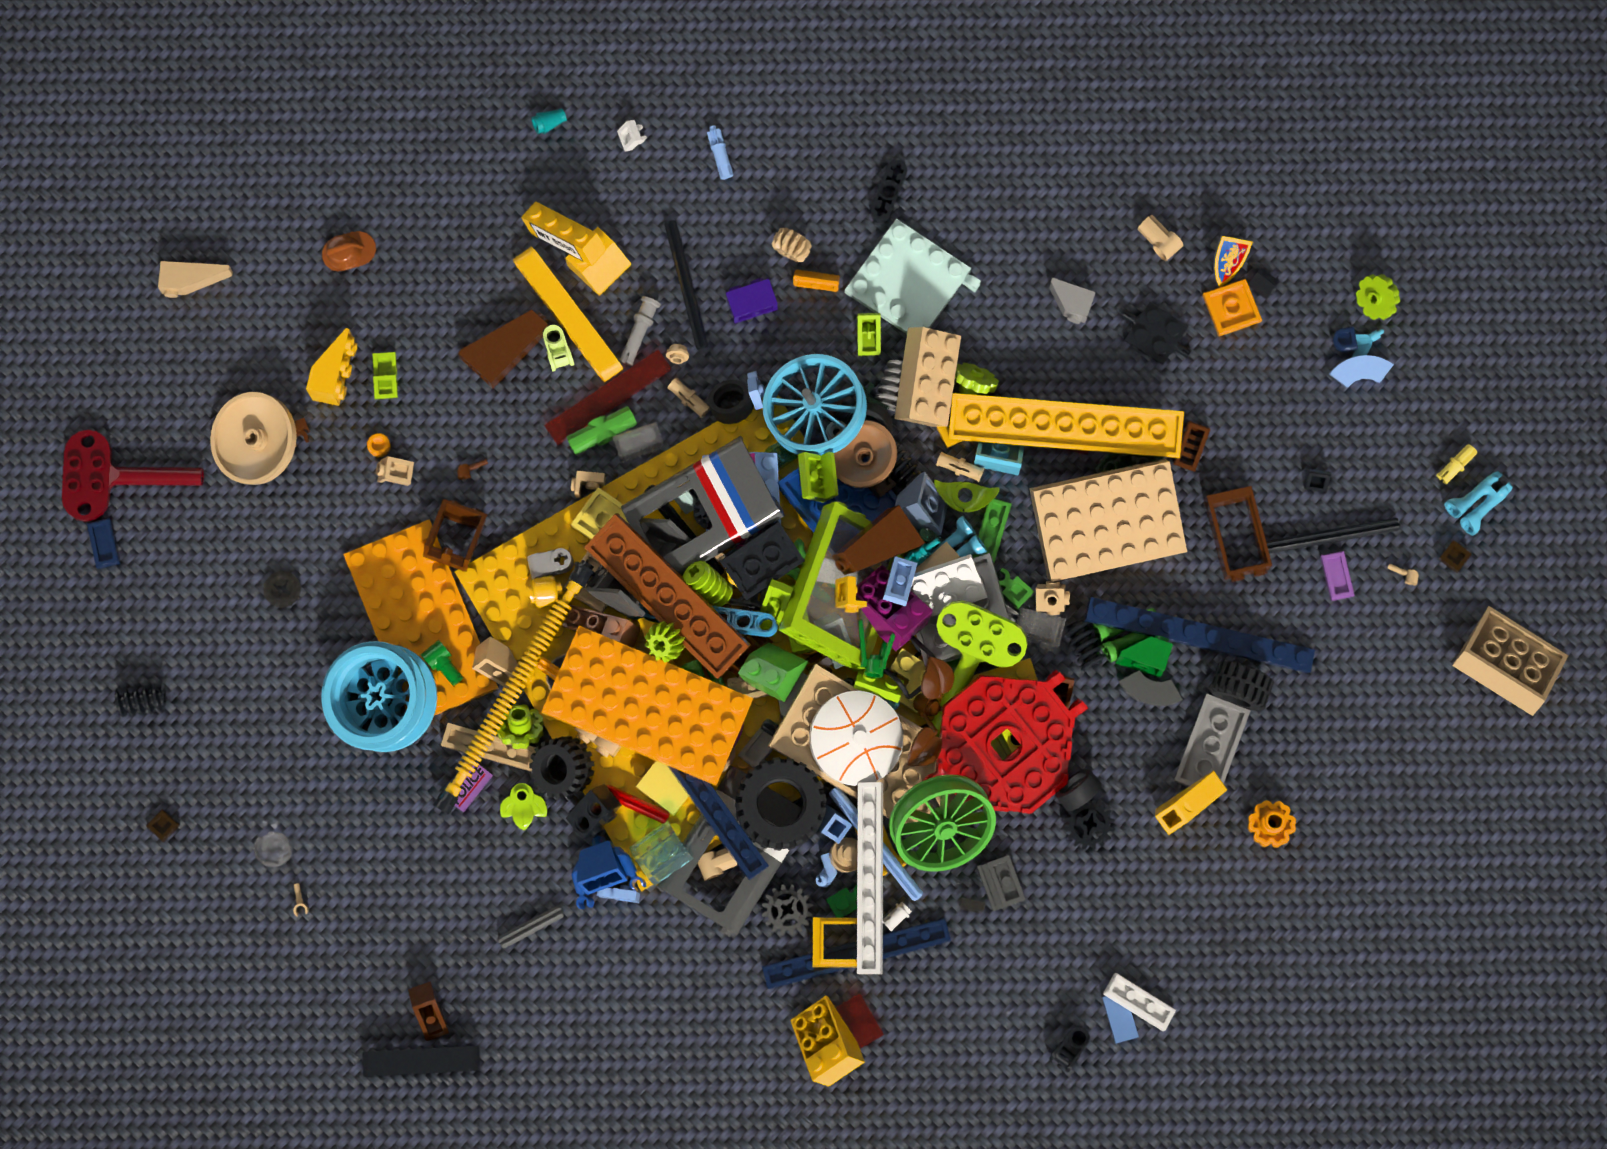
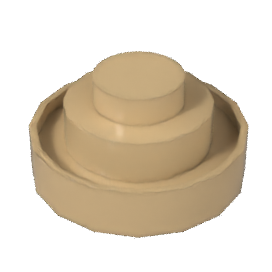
[829,837,858,873]

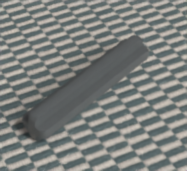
[498,906,564,948]

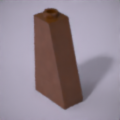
[458,310,549,389]
[832,505,925,575]

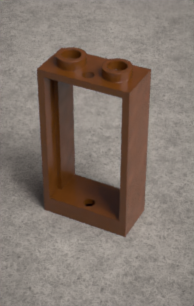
[1204,486,1272,582]

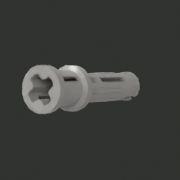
[619,296,661,366]

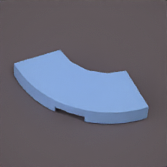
[1329,355,1394,388]

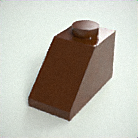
[408,981,449,1041]

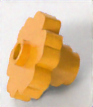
[1247,800,1296,848]

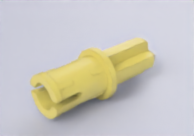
[1436,444,1477,485]

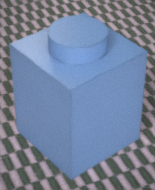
[818,804,852,844]

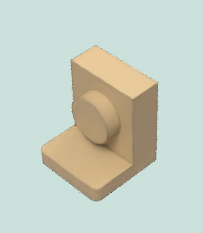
[376,456,414,486]
[571,471,606,498]

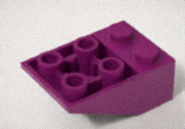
[856,565,933,651]

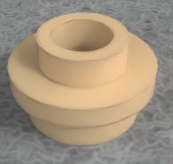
[666,344,689,364]

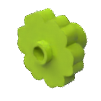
[1356,274,1400,320]
[955,363,999,395]
[497,704,544,749]

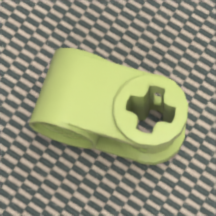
[543,325,574,372]

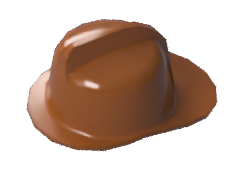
[322,231,376,272]

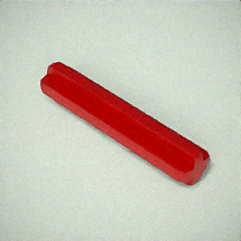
[607,785,670,824]

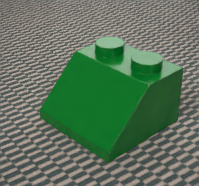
[1115,635,1173,678]

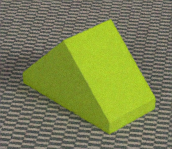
[857,313,881,356]

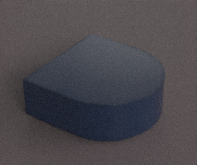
[1333,326,1358,352]

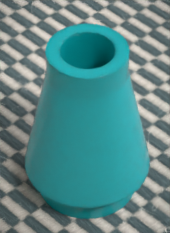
[531,108,567,134]

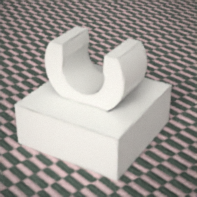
[617,120,647,151]

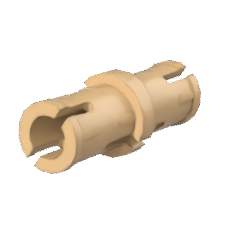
[667,377,710,418]
[936,452,984,482]

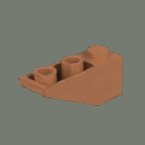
[563,605,641,648]

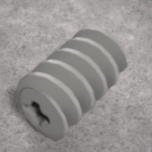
[875,360,903,411]

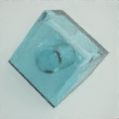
[629,820,694,886]

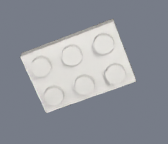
[911,554,987,617]

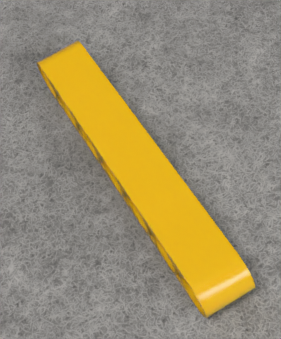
[513,246,623,383]

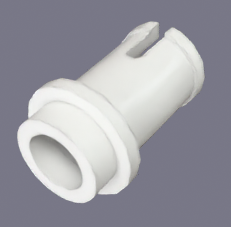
[883,902,912,932]

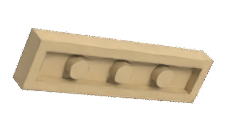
[441,723,536,772]

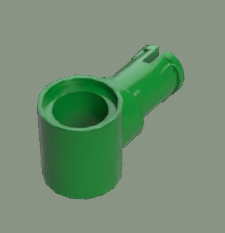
[420,640,464,686]

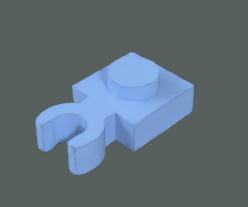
[747,371,765,410]
[596,885,640,903]

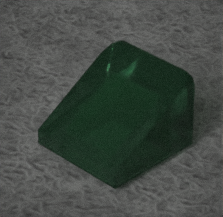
[765,442,798,471]

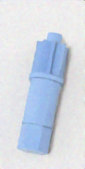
[707,125,733,180]

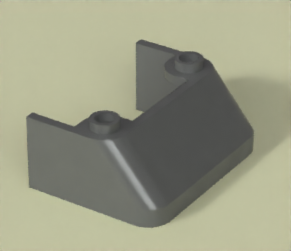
[586,518,691,617]

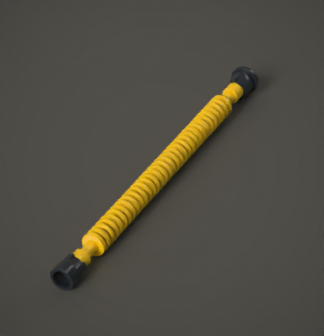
[433,560,596,815]

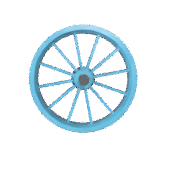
[763,354,867,456]

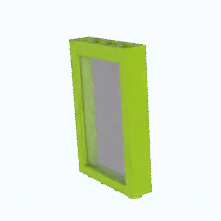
[779,501,907,671]

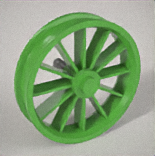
[889,775,996,872]

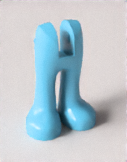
[1444,471,1513,536]
[927,516,987,558]

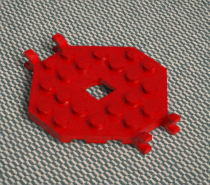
[922,670,1088,814]

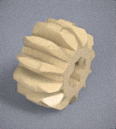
[772,228,812,262]

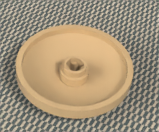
[210,392,297,485]

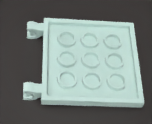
[845,219,981,334]

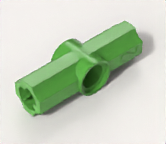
[566,406,637,455]

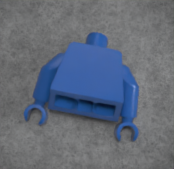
[571,836,646,909]

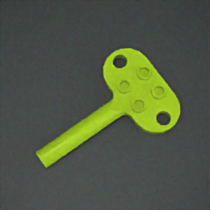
[929,600,1028,737]

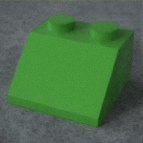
[738,643,808,702]

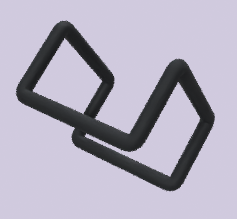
[883,636,936,699]

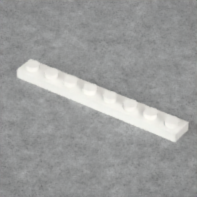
[857,782,883,974]

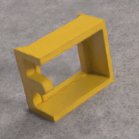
[812,917,857,967]

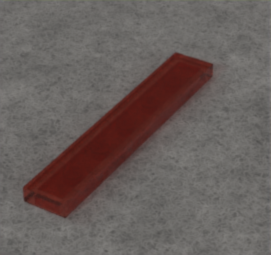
[544,350,671,446]

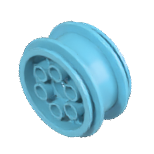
[321,641,437,752]

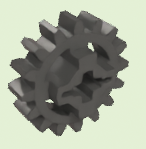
[762,884,813,936]

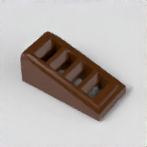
[1173,421,1210,472]

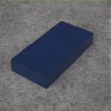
[87,518,120,569]

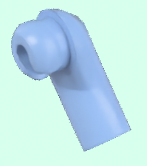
[815,853,837,887]

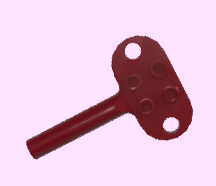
[62,430,204,522]

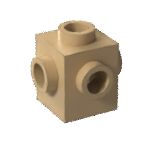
[1036,581,1070,615]

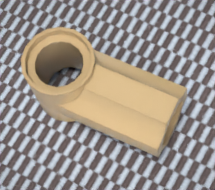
[1137,215,1183,261]
[697,848,738,881]

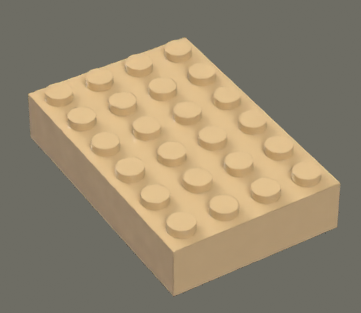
[1029,459,1187,582]

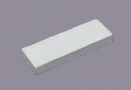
[1103,973,1176,1031]

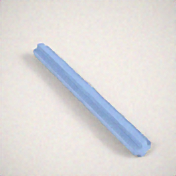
[829,787,923,901]

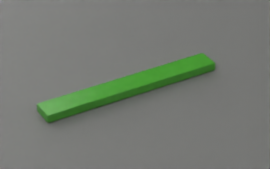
[946,498,1012,672]

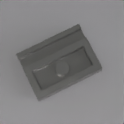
[977,855,1026,912]

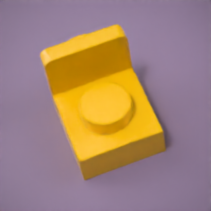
[835,576,867,613]

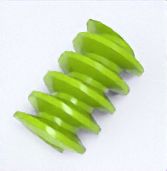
[683,561,733,607]

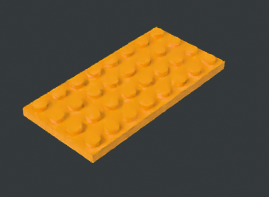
[343,519,499,716]
[541,626,753,786]

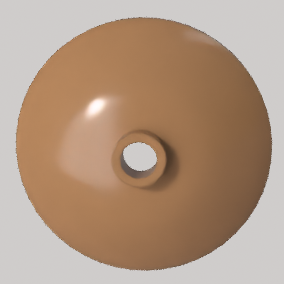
[834,420,897,488]

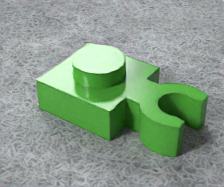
[999,568,1034,609]

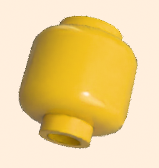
[528,575,563,608]

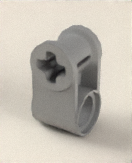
[527,548,574,580]

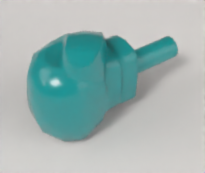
[904,538,940,567]

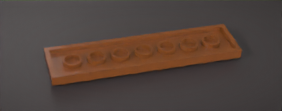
[584,513,751,679]

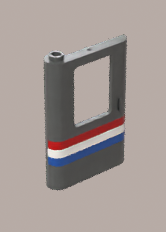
[621,436,785,576]

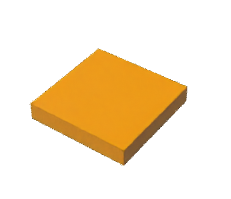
[1202,279,1262,337]

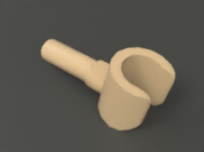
[1388,564,1419,586]
[293,883,309,917]

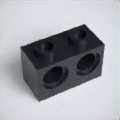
[566,784,622,839]

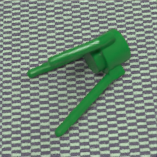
[858,619,895,678]

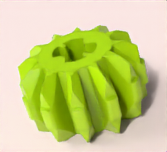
[644,621,685,663]

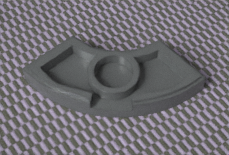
[1118,670,1183,707]

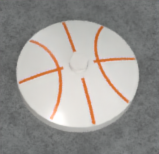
[809,691,903,786]

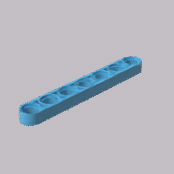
[625,603,778,637]

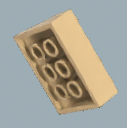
[1452,606,1569,716]

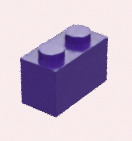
[726,278,778,324]

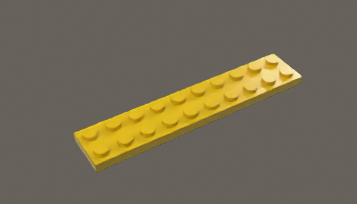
[949,393,1184,458]

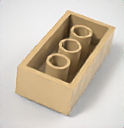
[894,327,961,427]

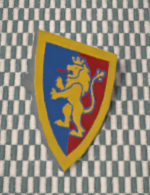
[1211,235,1253,288]

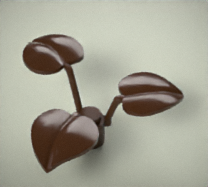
[907,657,954,767]

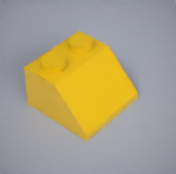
[565,227,631,296]

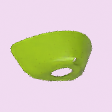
[934,480,1000,512]

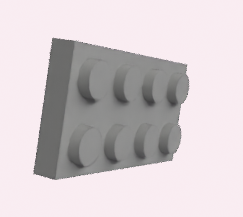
[1174,694,1251,787]

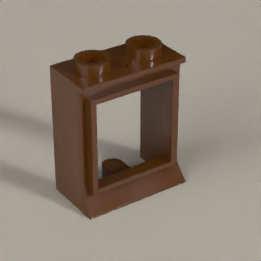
[423,499,487,572]

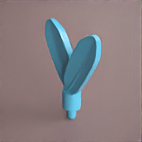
[1352,329,1384,357]

